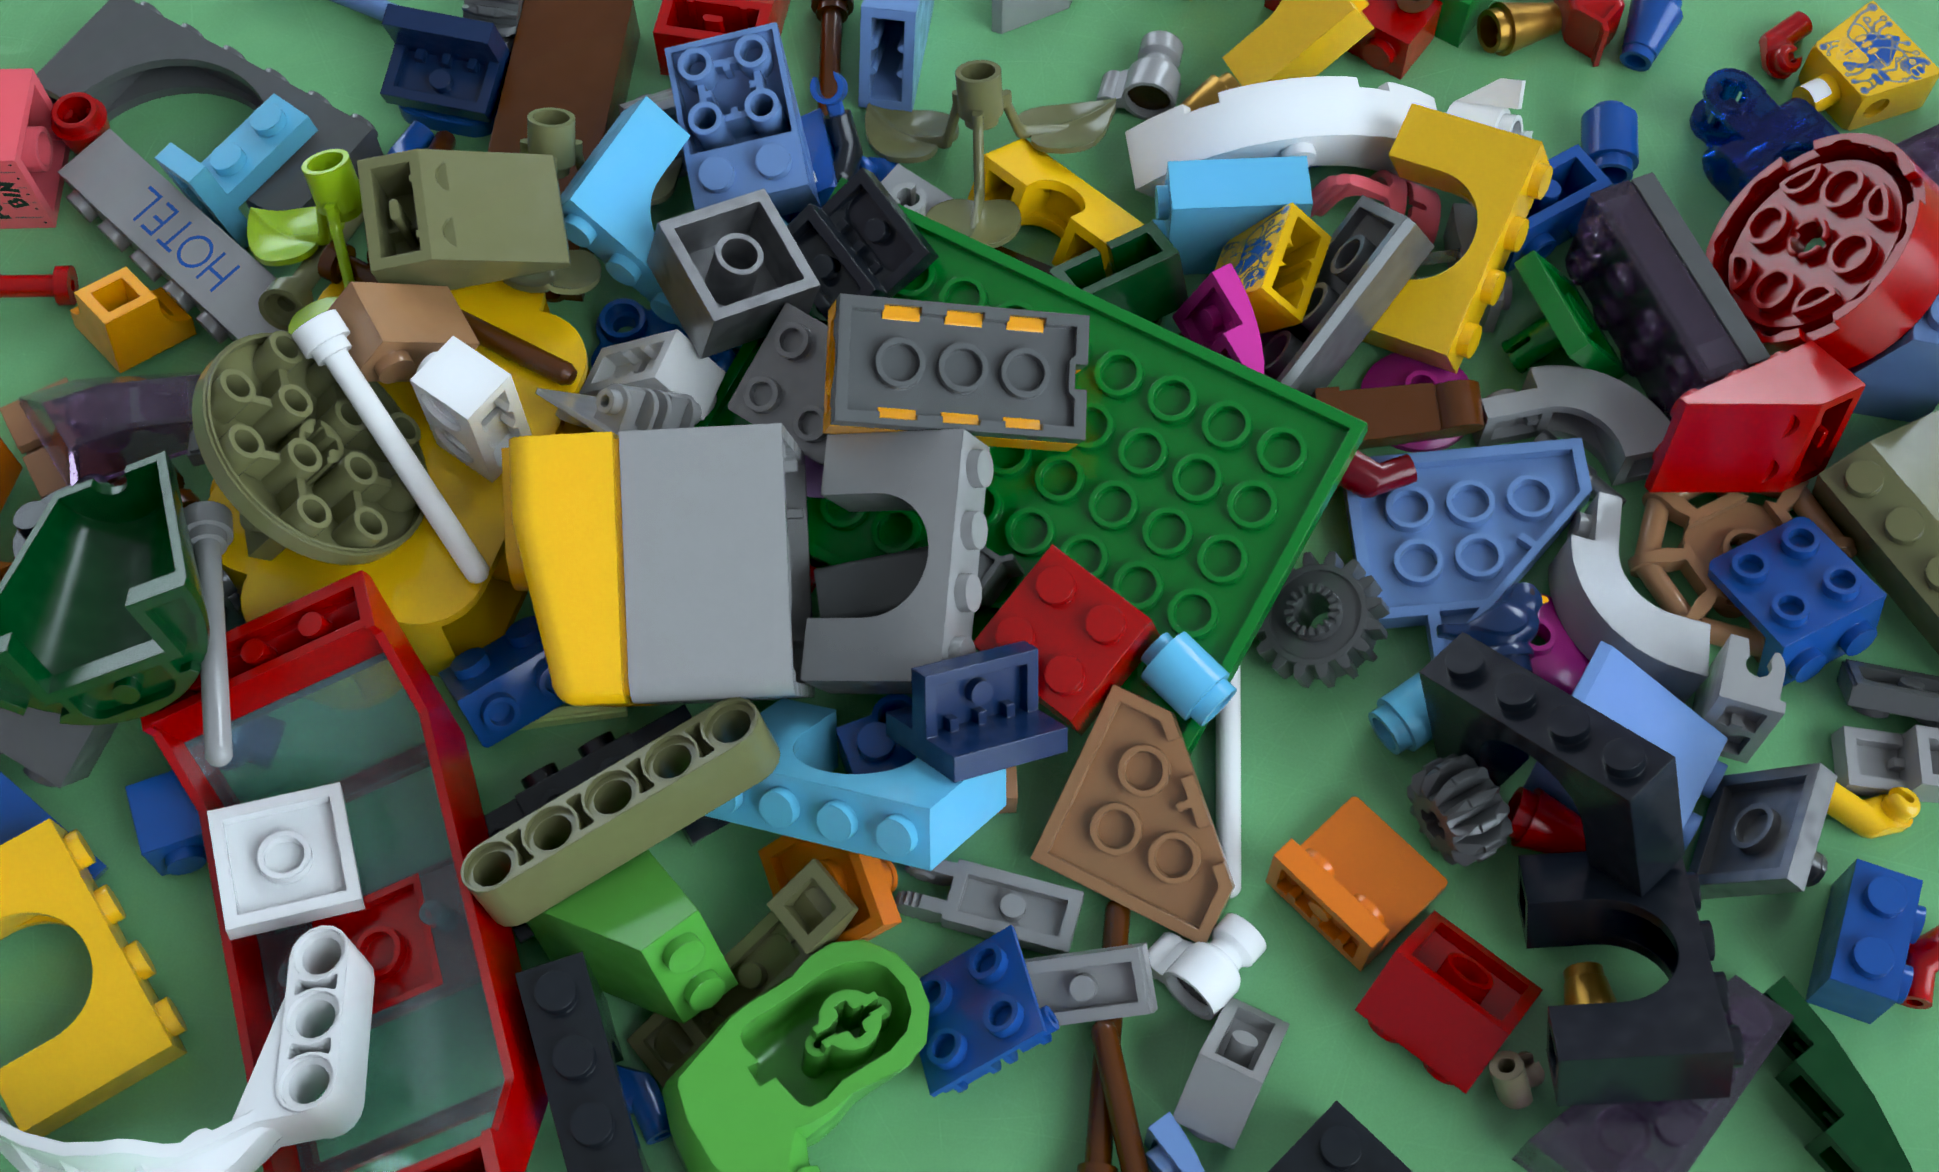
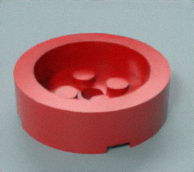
[1705,133,1939,369]

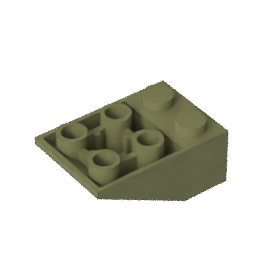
[357,149,571,290]

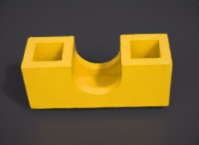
[967,139,1145,278]

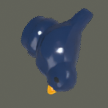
[1436,582,1549,673]

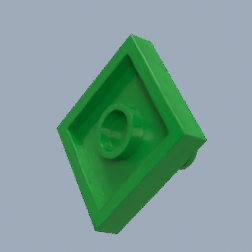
[1501,250,1628,379]

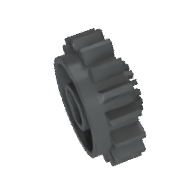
[1256,551,1390,688]

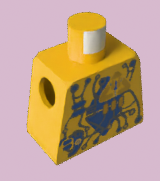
[1792,0,1939,131]
[1214,202,1332,334]

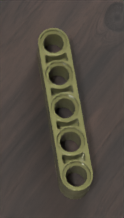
[460,697,780,927]

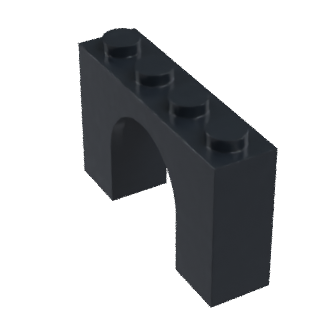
[1419,632,1685,898]
[1517,851,1744,1106]
[515,952,651,1172]

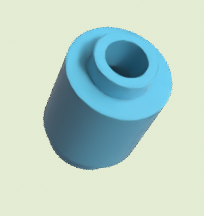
[1141,631,1237,727]
[1368,671,1433,755]

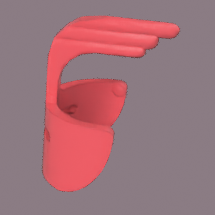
[1310,170,1441,258]

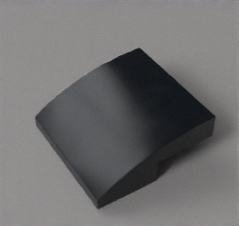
[787,167,939,321]

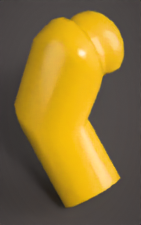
[1827,782,1921,839]

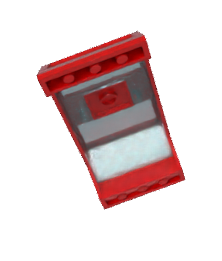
[140,570,549,1172]

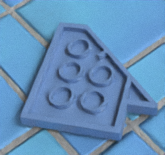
[1343,437,1592,661]

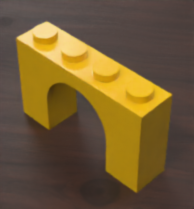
[1190,0,1374,86]
[1362,103,1553,374]
[0,818,188,1137]

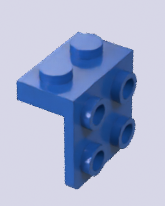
[1708,517,1887,686]

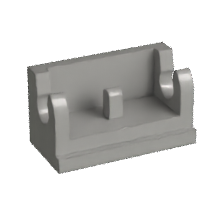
[1692,634,1787,763]

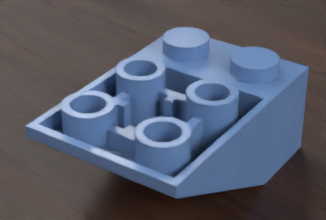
[664,22,820,216]

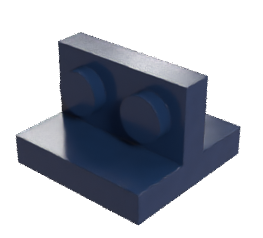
[380,4,511,123]
[886,641,1068,783]

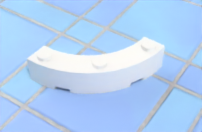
[1125,76,1437,198]

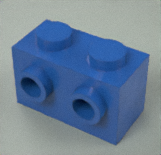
[1504,144,1613,273]
[1805,859,1926,1024]

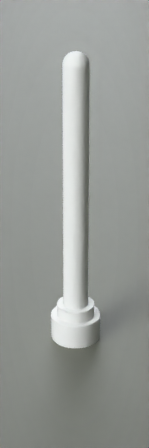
[292,309,489,584]
[1216,666,1241,899]

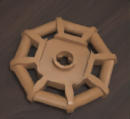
[1628,480,1857,663]

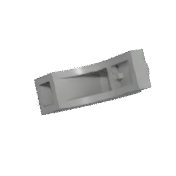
[1472,365,1670,486]

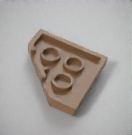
[1030,684,1235,943]

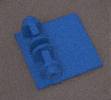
[919,925,1059,1097]

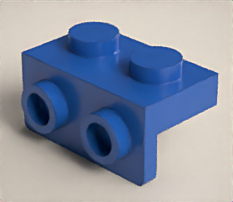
[438,616,565,748]

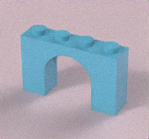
[561,96,788,355]
[705,699,1006,871]

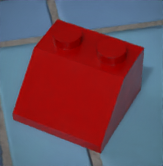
[1355,910,1543,1094]

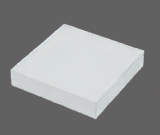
[207,782,365,940]

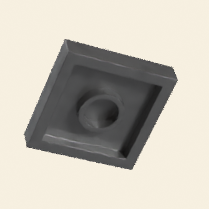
[1688,763,1837,899]

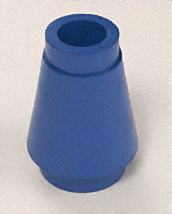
[1619,0,1683,71]

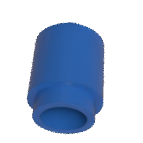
[1581,100,1639,188]

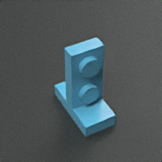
[155,93,318,250]

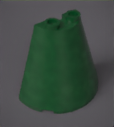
[0,451,210,725]

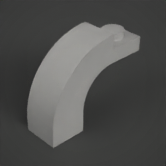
[1548,492,1711,703]

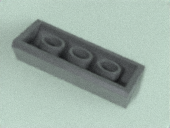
[1260,195,1435,396]

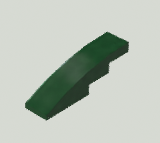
[1746,976,1913,1172]

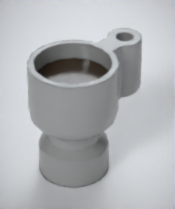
[1096,30,1184,120]

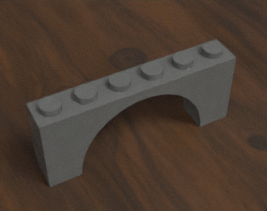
[36,0,383,211]

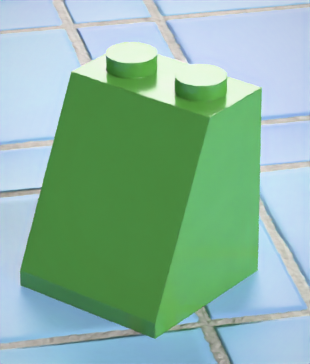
[526,850,738,1024]

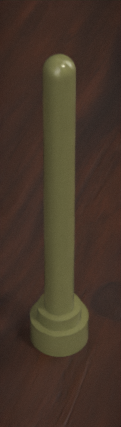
[258,212,364,331]

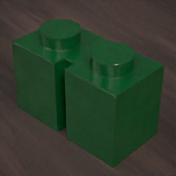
[1049,221,1188,322]

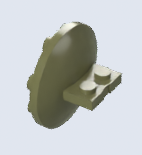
[192,331,428,565]

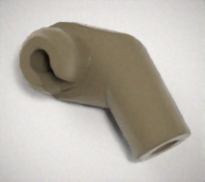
[1489,1050,1545,1110]

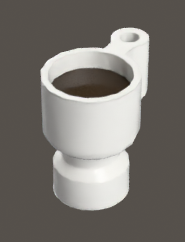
[1148,913,1267,1020]

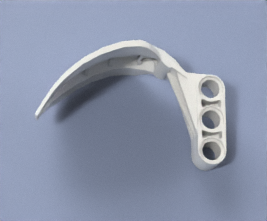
[0,925,375,1172]

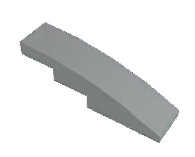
[1831,725,1939,803]

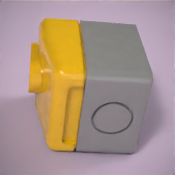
[501,423,815,707]

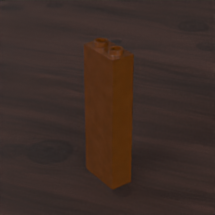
[487,0,640,303]

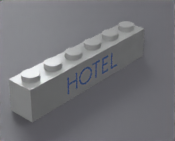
[58,128,288,344]

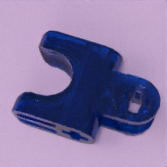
[1689,68,1840,204]

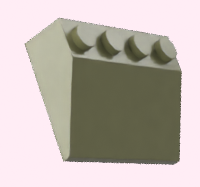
[1812,410,1939,655]

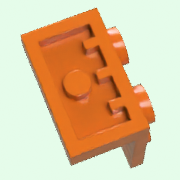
[1265,796,1448,972]

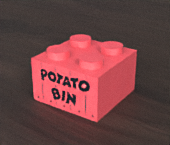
[0,68,70,229]

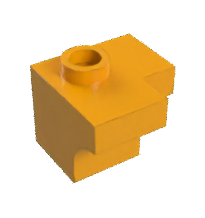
[70,266,197,374]

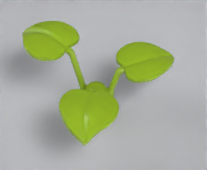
[247,149,363,334]

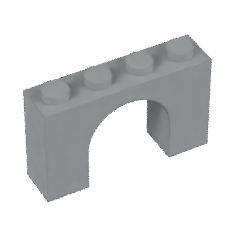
[800,428,994,694]

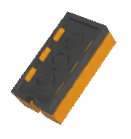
[823,293,1090,452]

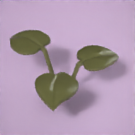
[865,60,1116,248]
[503,107,683,295]

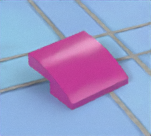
[1172,263,1264,374]

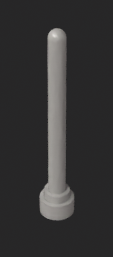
[184,501,234,767]

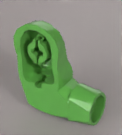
[662,940,930,1172]

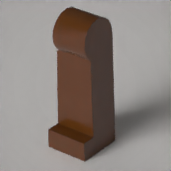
[1311,380,1485,450]

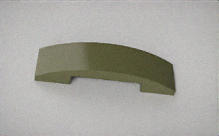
[627,858,859,1088]

